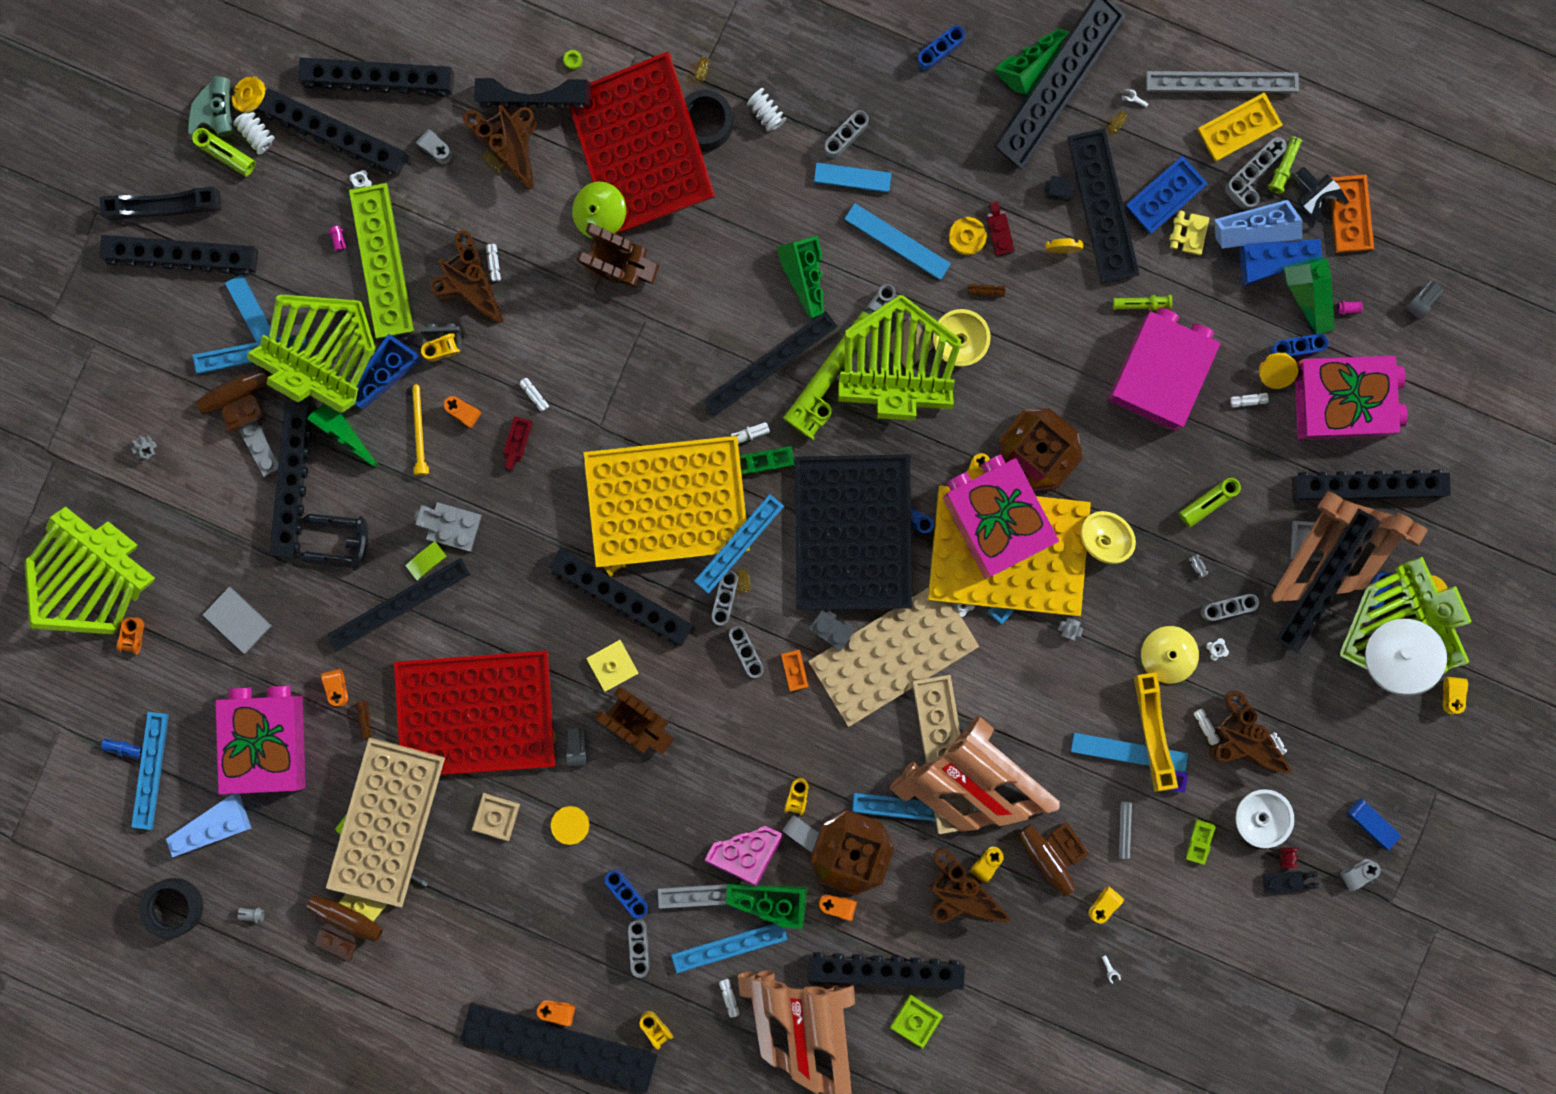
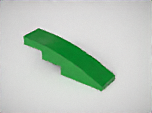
[739,446,795,476]

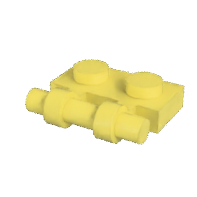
[1170,211,1209,256]

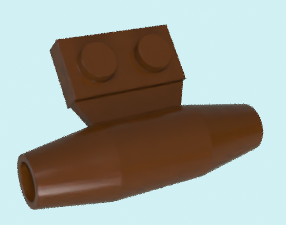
[196,368,270,433]
[1018,822,1090,897]
[306,896,383,961]

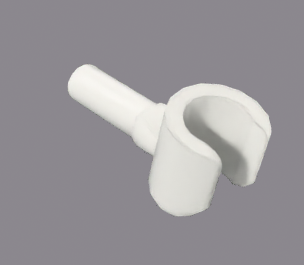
[1121,89,1148,108]
[1102,955,1121,983]

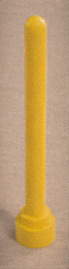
[412,384,429,476]

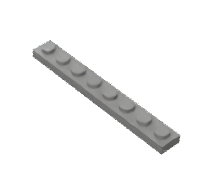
[1146,71,1299,93]

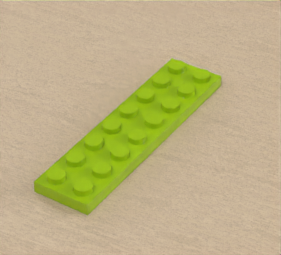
[349,183,415,339]

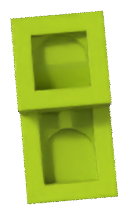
[405,541,447,581]
[1186,819,1216,865]

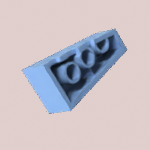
[1215,200,1302,248]
[166,793,252,857]

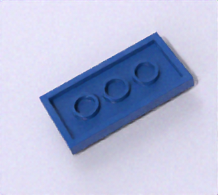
[1125,156,1208,235]

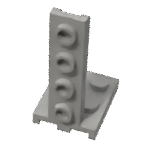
[414,502,482,552]

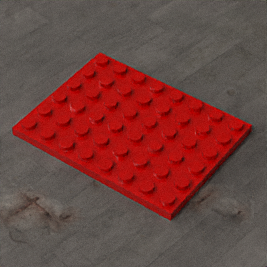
[569,51,715,235]
[394,651,556,775]

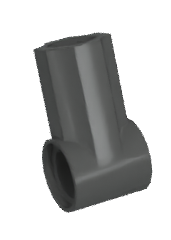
[1405,280,1443,320]
[567,728,587,767]

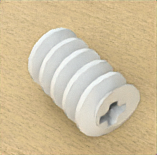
[747,88,787,132]
[233,112,275,154]

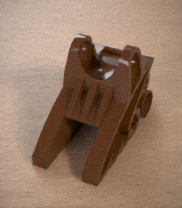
[463,105,537,190]
[576,223,659,287]
[430,230,504,323]
[594,687,675,755]
[1210,691,1292,774]
[929,848,1010,923]

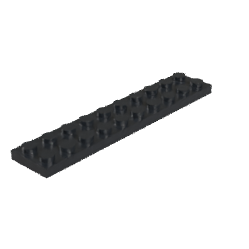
[993,0,1126,169]
[460,1002,658,1093]

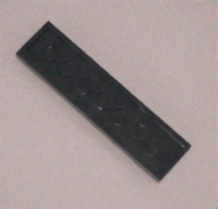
[1067,128,1140,284]

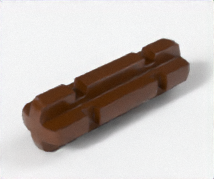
[968,284,1005,297]
[356,701,373,739]

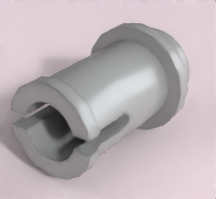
[238,908,264,923]

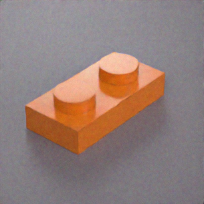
[781,650,809,691]

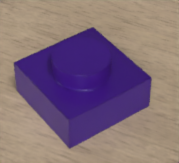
[1172,771,1188,793]

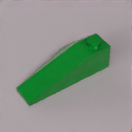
[994,28,1070,95]
[777,235,824,318]
[1283,256,1335,334]
[307,403,379,468]
[726,884,807,929]

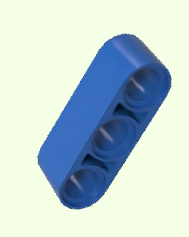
[917,26,965,71]
[1270,334,1329,358]
[1346,798,1401,851]
[605,869,648,919]

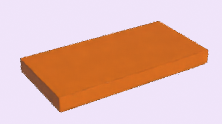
[1329,175,1374,254]

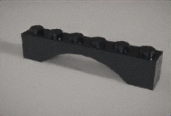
[474,78,591,109]
[99,186,221,221]

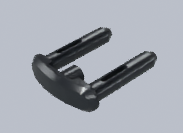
[299,513,368,571]

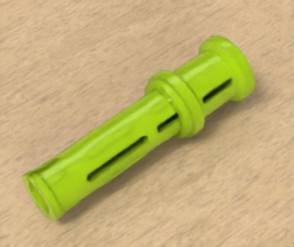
[1267,136,1302,194]
[1113,295,1172,312]

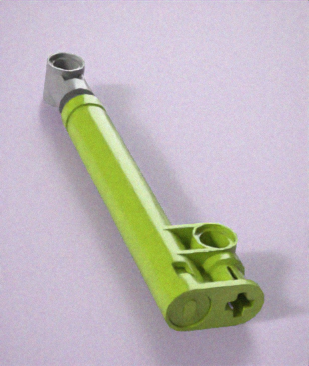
[783,284,896,441]

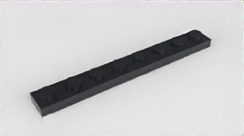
[703,311,837,417]
[327,558,471,651]

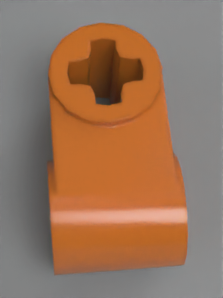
[444,396,482,429]
[117,617,144,655]
[321,668,348,707]
[818,895,857,921]
[537,1000,576,1026]

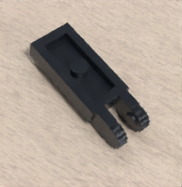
[1262,871,1319,894]

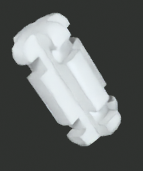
[1268,732,1287,755]

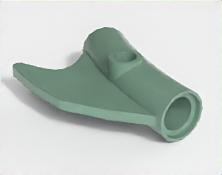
[188,76,234,137]

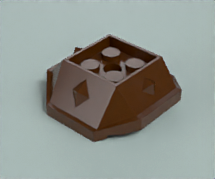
[998,408,1083,491]
[809,809,895,895]

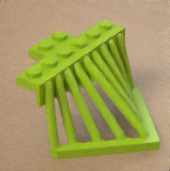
[247,294,375,413]
[838,295,961,421]
[24,507,155,635]
[1340,557,1471,674]

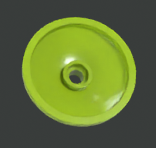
[572,182,626,239]

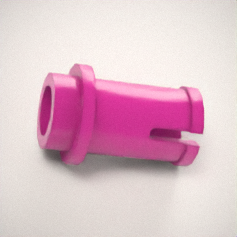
[328,226,347,251]
[1336,300,1363,315]

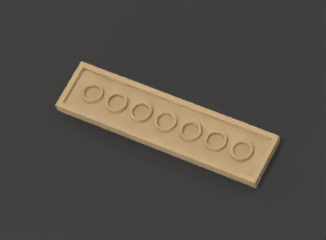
[912,675,974,834]

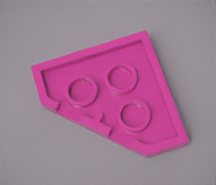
[705,826,783,886]

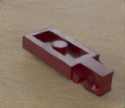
[987,201,1015,256]
[503,416,533,471]

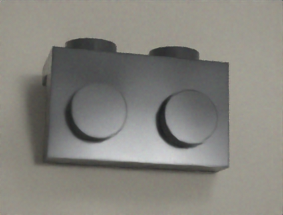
[421,323,462,353]
[809,610,854,651]

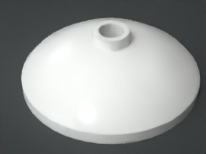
[1235,789,1294,848]

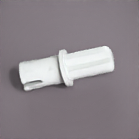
[731,422,769,444]

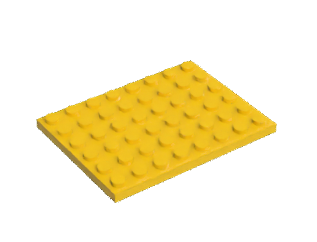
[584,436,750,567]
[928,486,1091,617]

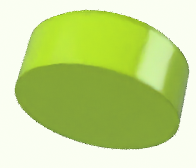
[563,50,583,70]

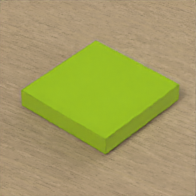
[890,994,943,1049]

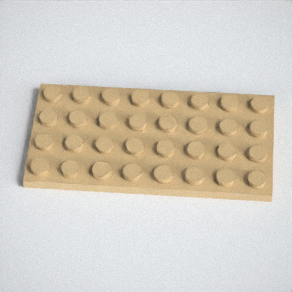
[808,588,979,727]
[326,737,445,907]

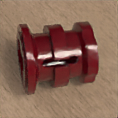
[1279,847,1299,868]

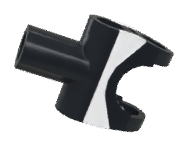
[1292,167,1349,225]

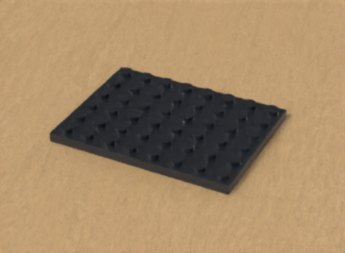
[795,454,912,610]

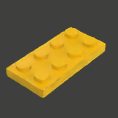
[1197,92,1283,162]

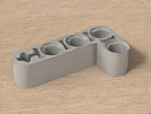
[1225,137,1287,211]

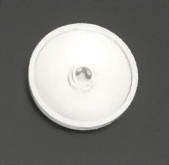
[1365,619,1447,696]

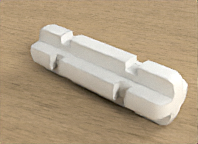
[486,244,501,282]
[519,378,549,412]
[1230,393,1269,408]
[1194,709,1220,745]
[719,979,740,1018]

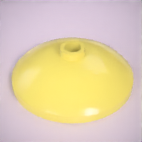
[933,309,991,367]
[1081,511,1136,564]
[1141,626,1199,684]

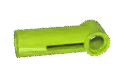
[192,128,256,177]
[1179,478,1241,528]

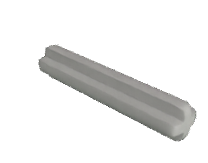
[1119,802,1132,859]

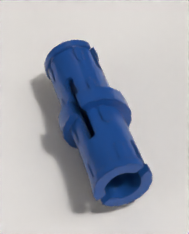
[101,738,143,759]

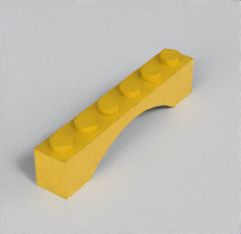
[1134,672,1178,792]

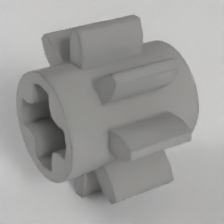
[131,435,157,460]
[1058,618,1084,641]

